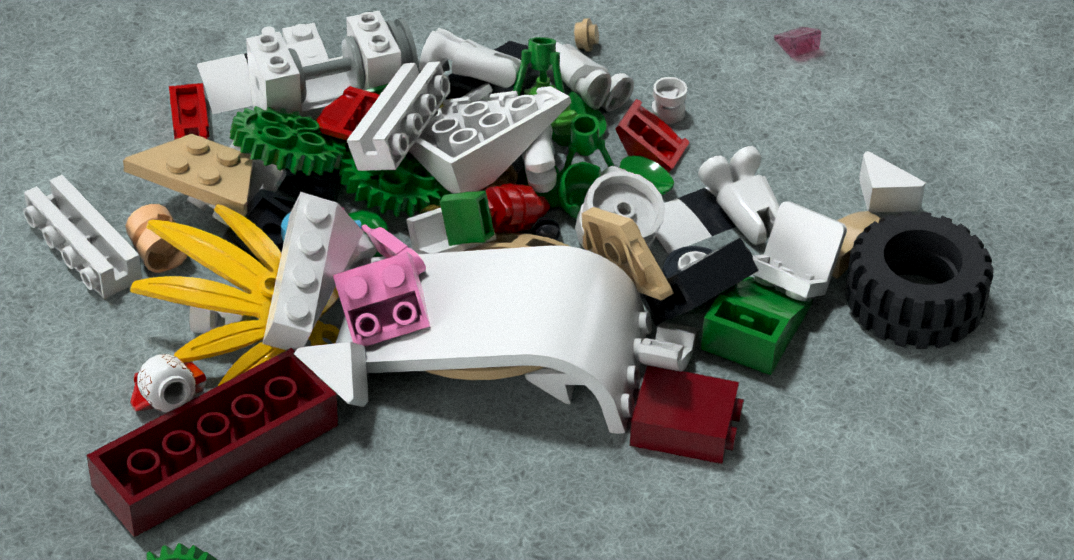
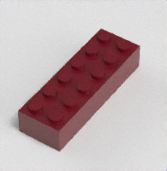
[86,348,338,537]

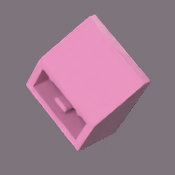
[333,252,430,347]

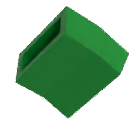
[440,191,495,246]

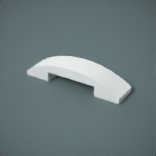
[638,322,700,372]

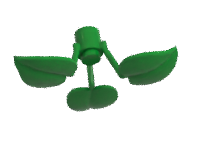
[516,91,674,209]

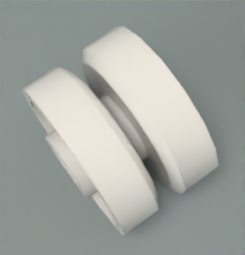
[575,171,665,251]

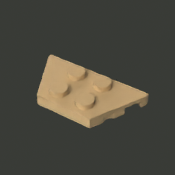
[123,134,253,216]
[581,207,673,300]

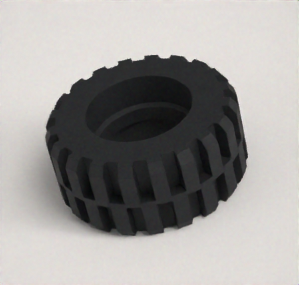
[845,211,994,349]

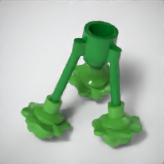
[513,37,580,136]

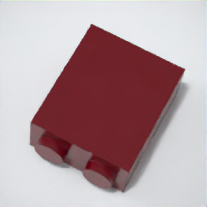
[629,365,744,464]

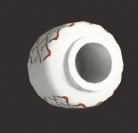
[137,354,196,413]

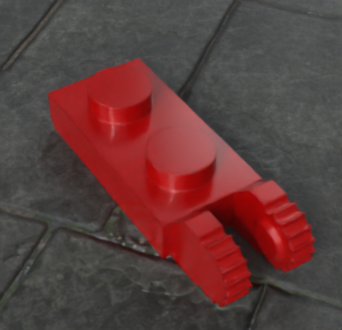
[169,83,210,139]

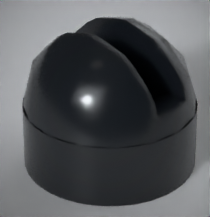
[532,218,561,242]

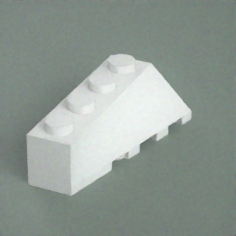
[262,192,364,351]

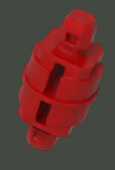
[486,183,550,233]

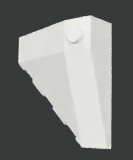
[409,86,572,194]

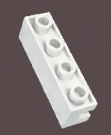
[347,61,450,171]
[23,175,142,299]

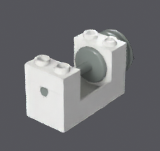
[246,11,450,121]

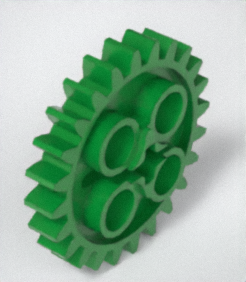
[230,106,346,175]
[339,147,452,218]

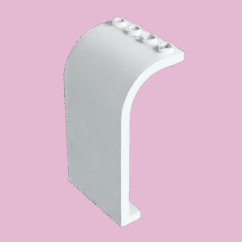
[336,245,652,434]

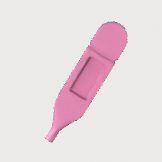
[361,224,426,275]

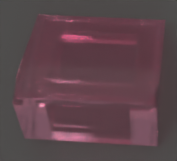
[774,27,821,58]

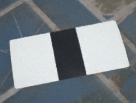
[197,38,328,114]
[655,181,736,254]

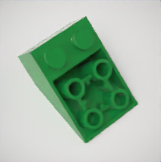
[701,276,813,375]

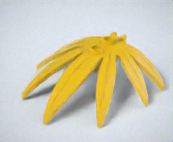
[130,204,340,386]

